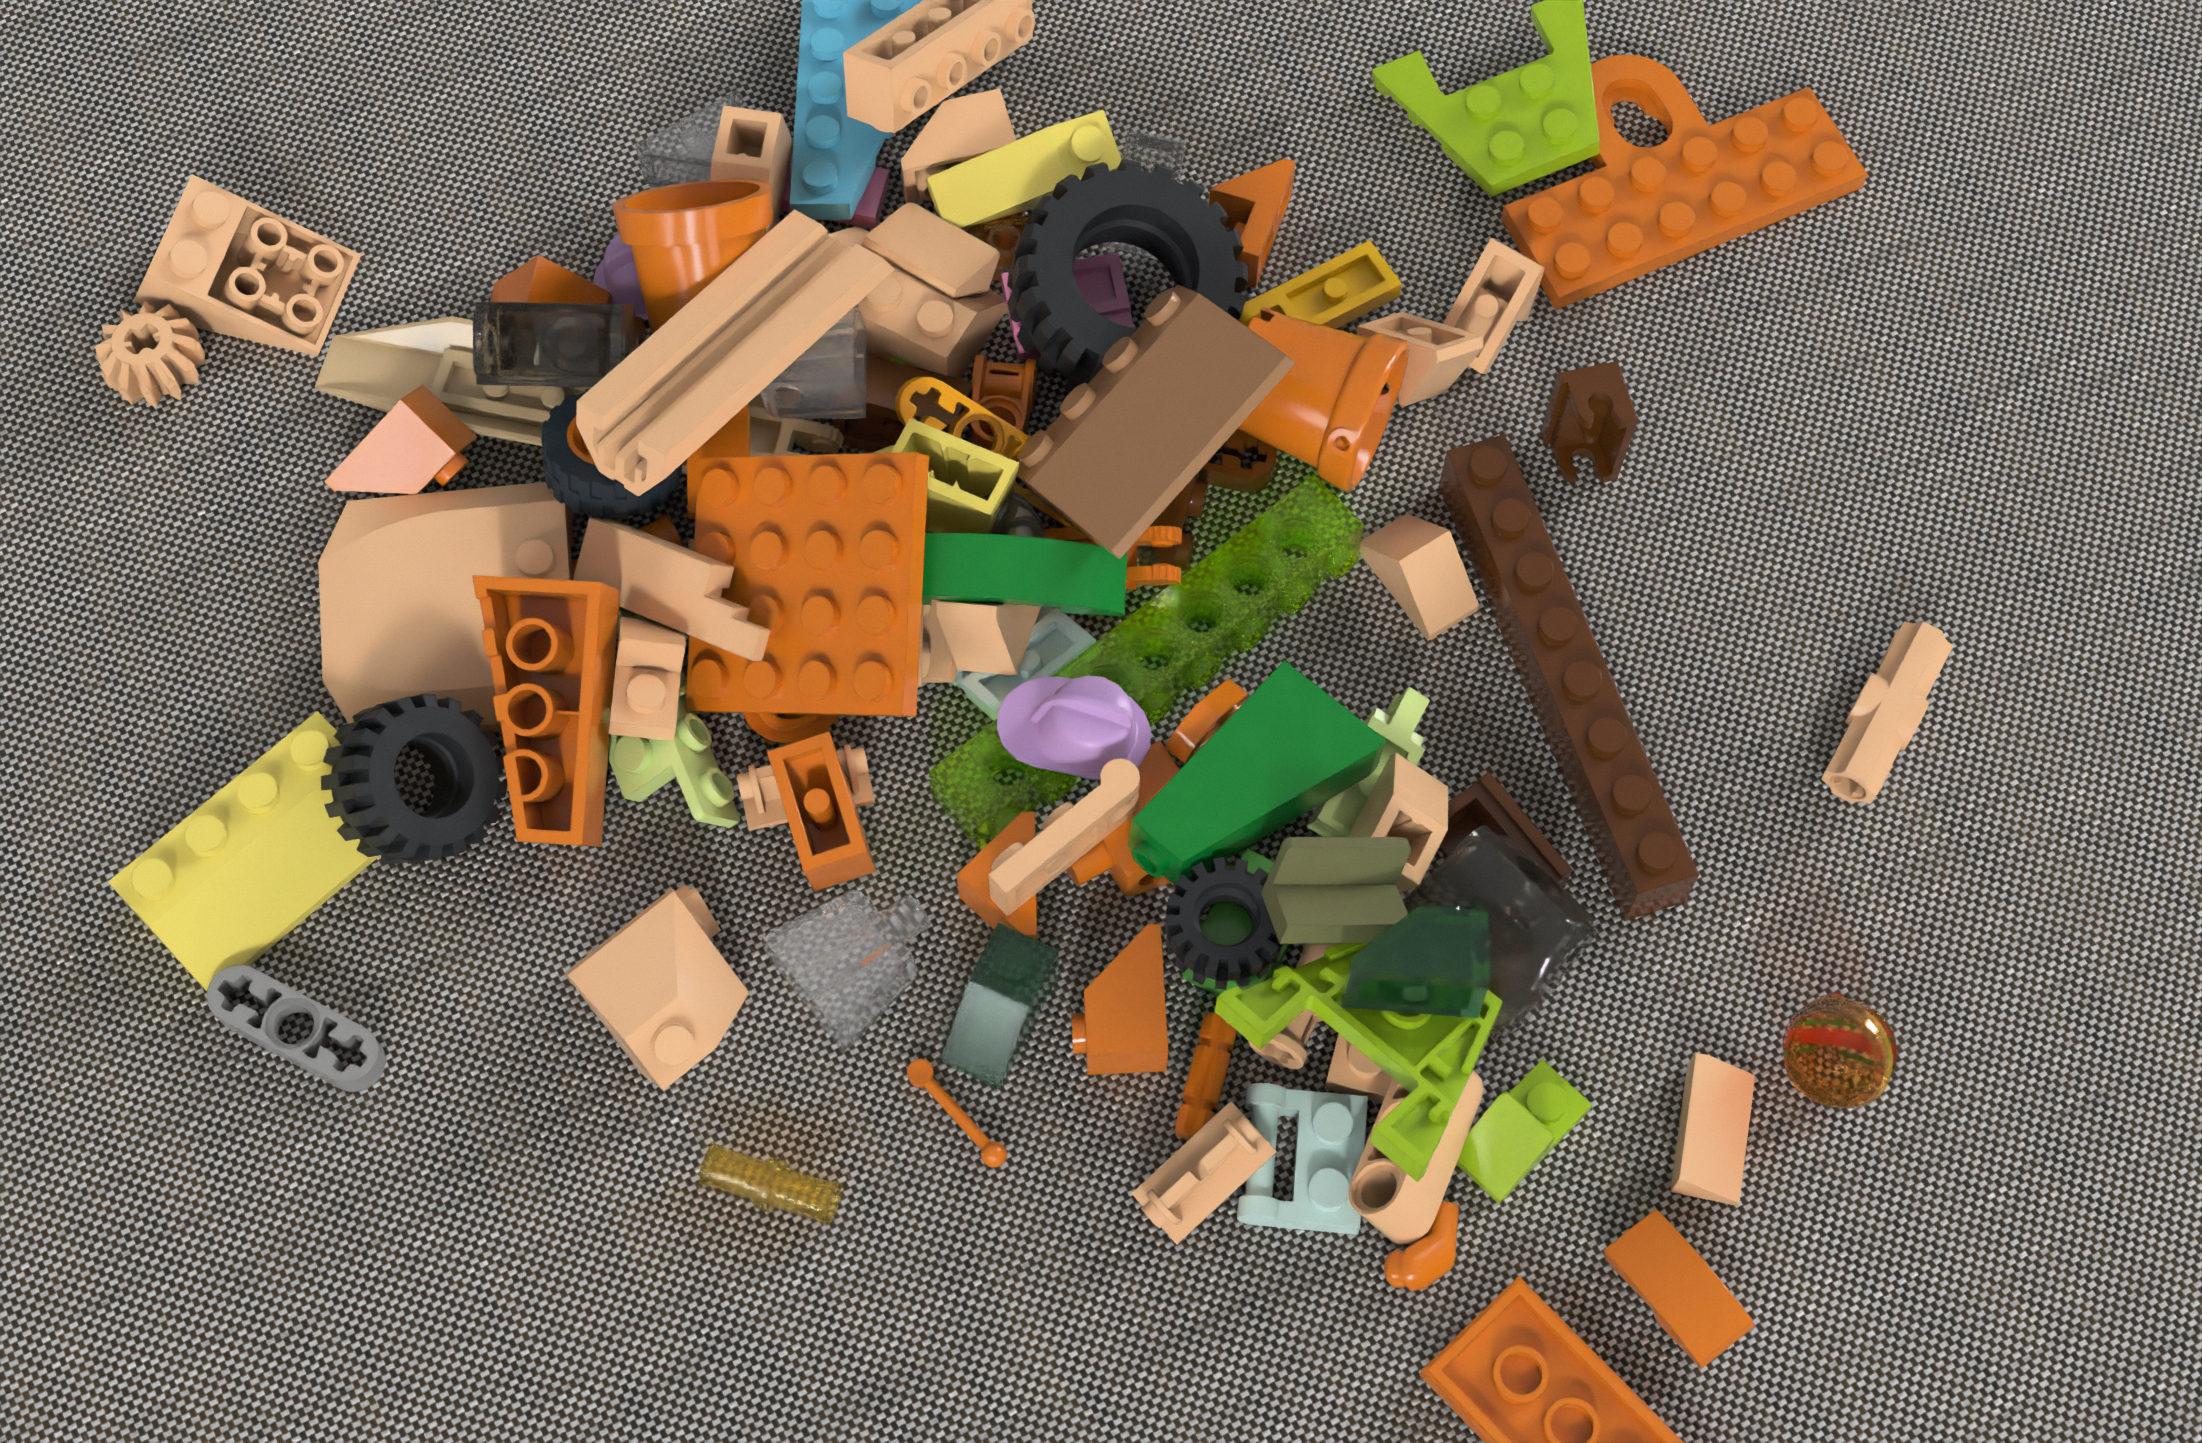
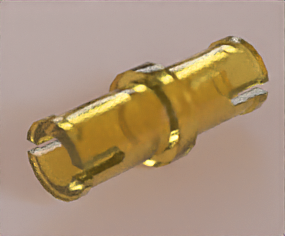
[699,1143,842,1226]

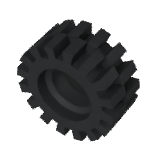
[1165,857,1282,990]

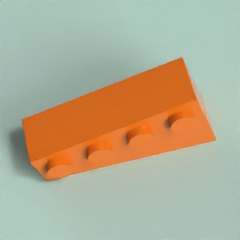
[472,575,620,847]

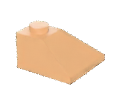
[564,889,749,1091]

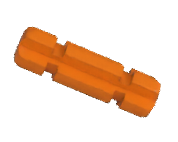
[1175,1012,1237,1141]

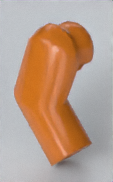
[1384,1201,1459,1291]

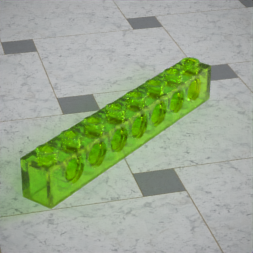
[929,474,1364,851]

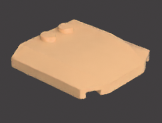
[318,482,574,732]

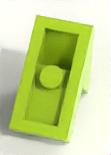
[1456,1059,1592,1204]

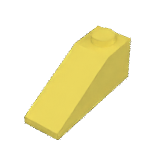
[925,110,1122,230]

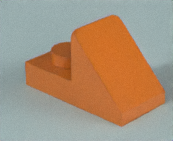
[1209,158,1296,289]

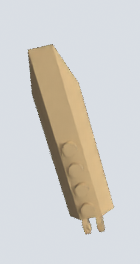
[315,316,844,474]

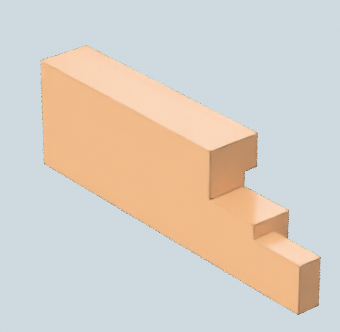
[573,517,770,661]

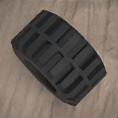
[321,694,507,864]

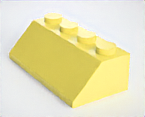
[108,711,381,991]

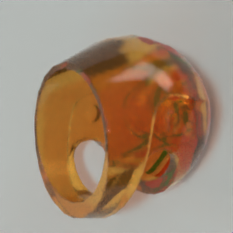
[1782,993,1897,1109]

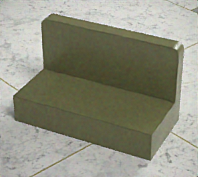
[1261,837,1413,944]

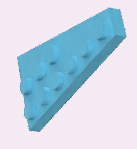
[790,0,923,220]

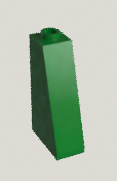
[1128,660,1386,885]

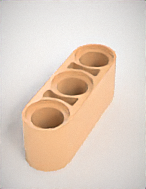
[1348,1070,1484,1244]

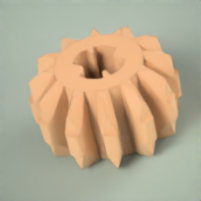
[94,301,206,409]

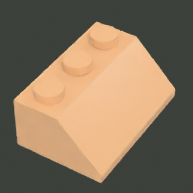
[825,226,1007,379]

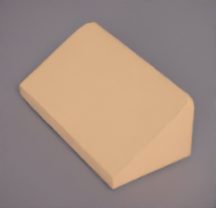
[862,202,1000,299]
[1670,1052,1755,1206]

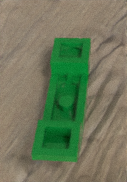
[922,533,1128,616]

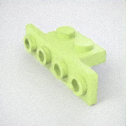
[608,607,740,828]

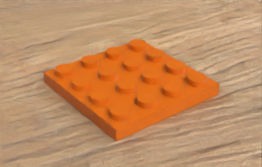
[685,452,929,717]

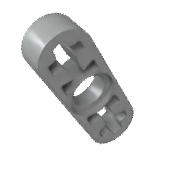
[206,965,386,1092]

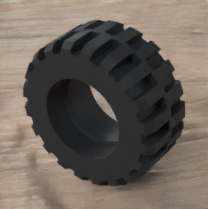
[1007,160,1248,392]

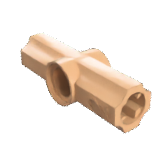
[1821,621,1953,804]

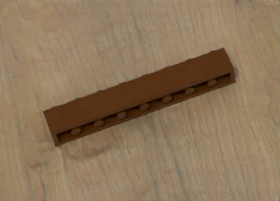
[1438,434,1699,921]

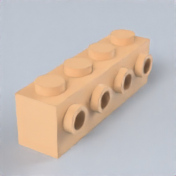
[843,0,1035,133]

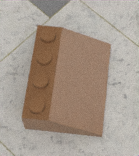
[1016,284,1295,559]

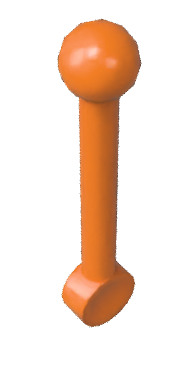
[907,1059,1007,1168]

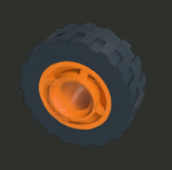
[541,388,682,520]

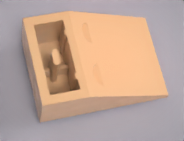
[134,174,361,356]

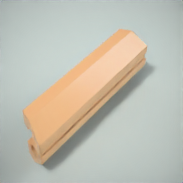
[576,209,895,497]

